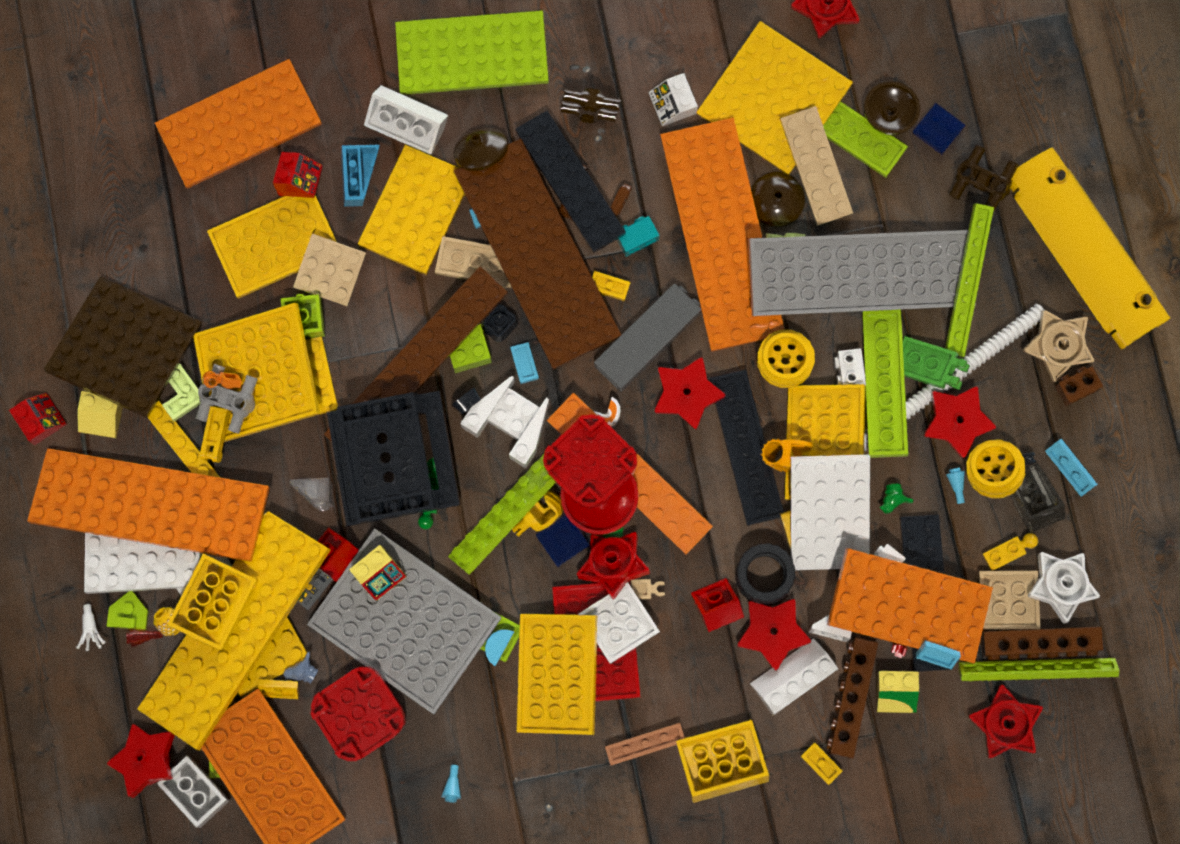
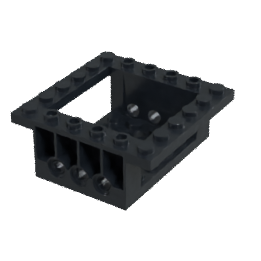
[327,391,461,526]

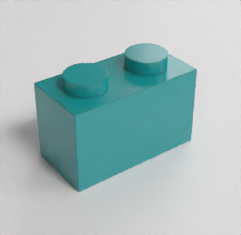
[617,216,660,257]

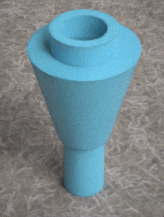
[946,468,965,504]
[441,765,461,803]

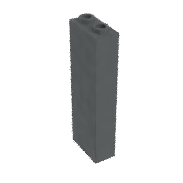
[594,283,702,392]

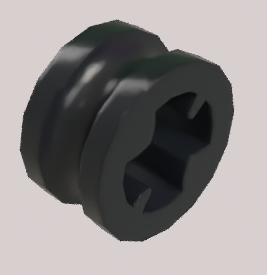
[1022,452,1037,465]

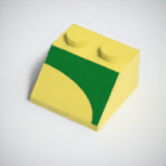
[876,671,919,713]

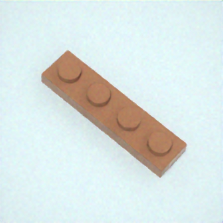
[605,723,685,766]

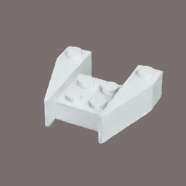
[460,376,549,468]

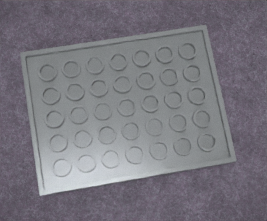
[307,529,502,715]

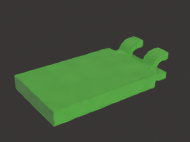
[903,336,970,390]

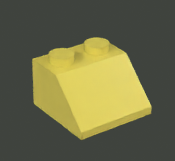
[78,391,123,438]

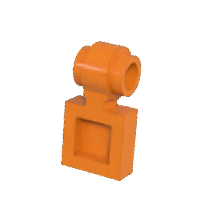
[202,371,242,389]

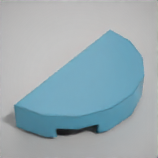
[485,629,514,667]

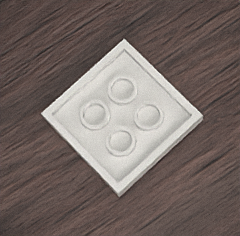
[578,582,660,664]

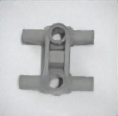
[195,364,258,434]

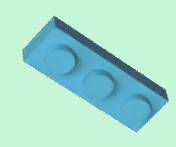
[1045,439,1097,497]

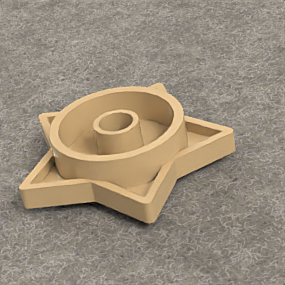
[1023,310,1094,382]

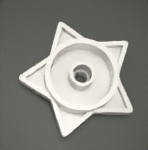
[1028,552,1100,623]

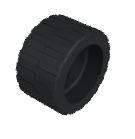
[735,543,796,605]

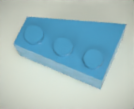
[341,145,380,207]

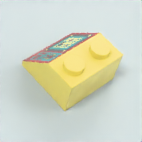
[349,545,407,601]

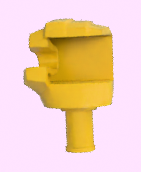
[512,490,563,536]

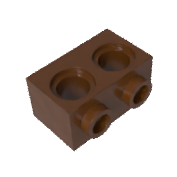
[1055,366,1103,407]

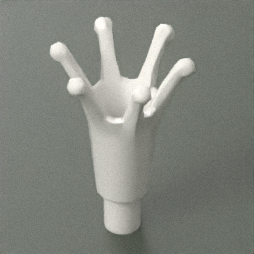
[76,604,105,651]

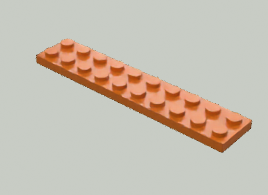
[547,393,713,554]

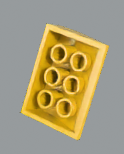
[167,554,257,651]
[676,720,769,803]

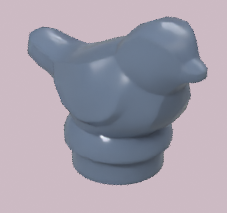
[284,652,318,684]

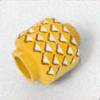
[153,607,179,636]

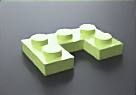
[162,364,201,422]

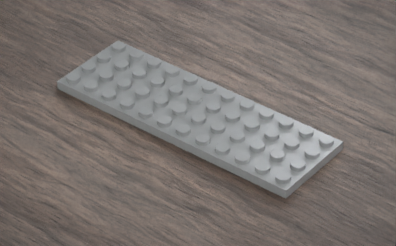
[748,230,976,316]

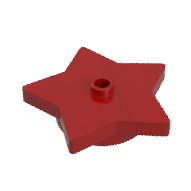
[791,0,860,39]
[654,357,725,430]
[923,386,996,458]
[577,532,650,600]
[737,599,811,671]
[968,685,1043,759]
[107,724,175,798]

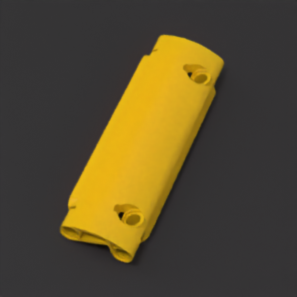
[1010,147,1171,350]

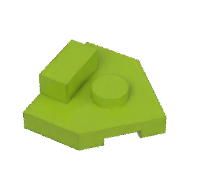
[107,591,149,631]

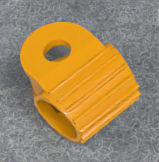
[761,439,813,472]

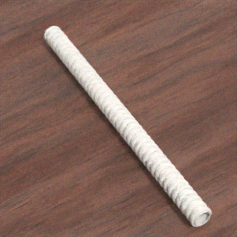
[864,304,1044,451]

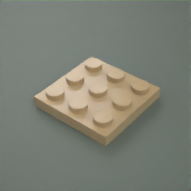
[293,234,366,306]
[978,571,1040,630]

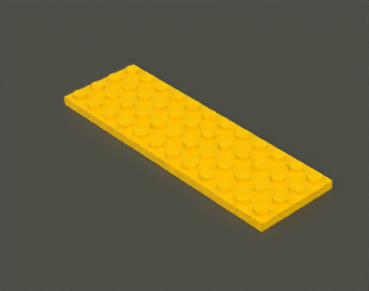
[138,511,330,750]

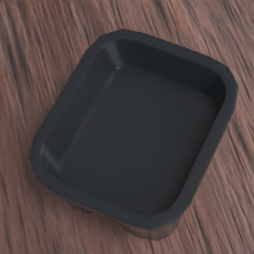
[482,305,519,342]
[451,387,481,415]

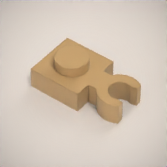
[631,579,665,600]

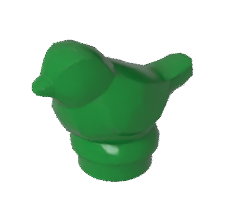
[880,484,913,514]

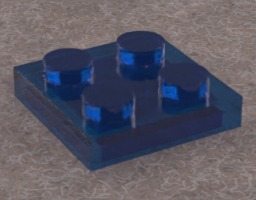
[912,103,966,155]
[536,515,589,568]

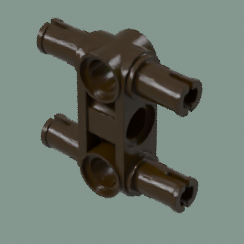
[560,88,621,124]
[949,145,1019,213]

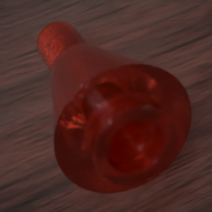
[126,628,163,648]

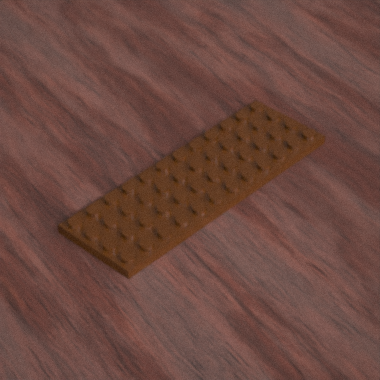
[453,139,621,370]

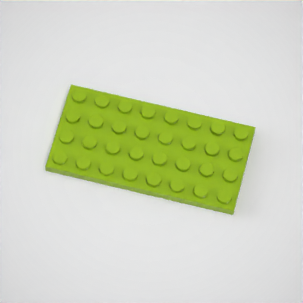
[395,11,549,95]

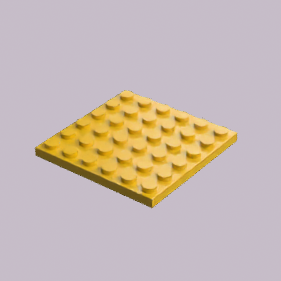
[696,21,853,175]
[194,303,320,442]

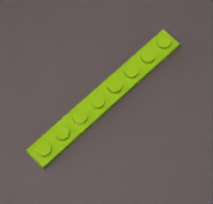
[945,203,994,357]
[958,658,1119,681]

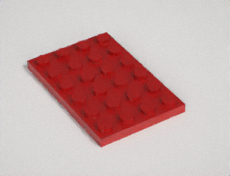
[552,581,640,702]

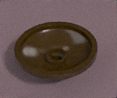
[864,81,920,135]
[453,128,508,171]
[751,172,805,227]

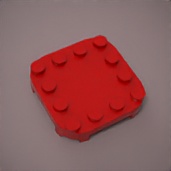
[543,414,638,510]
[310,666,406,762]

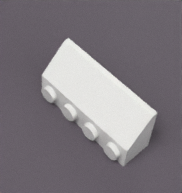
[364,85,448,155]
[750,639,838,715]

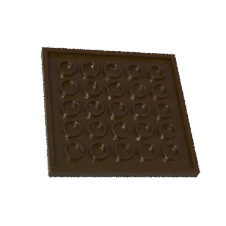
[44,276,202,418]

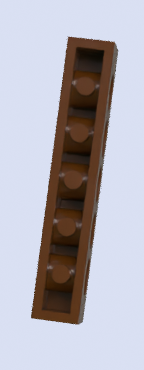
[981,627,1103,660]
[826,637,878,760]

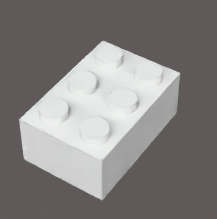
[157,756,230,828]

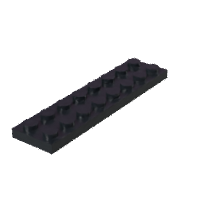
[515,111,626,253]
[709,369,784,526]
[899,515,954,672]

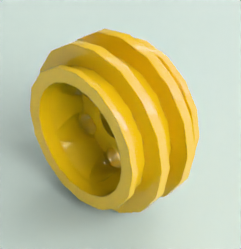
[757,330,815,388]
[966,439,1025,499]

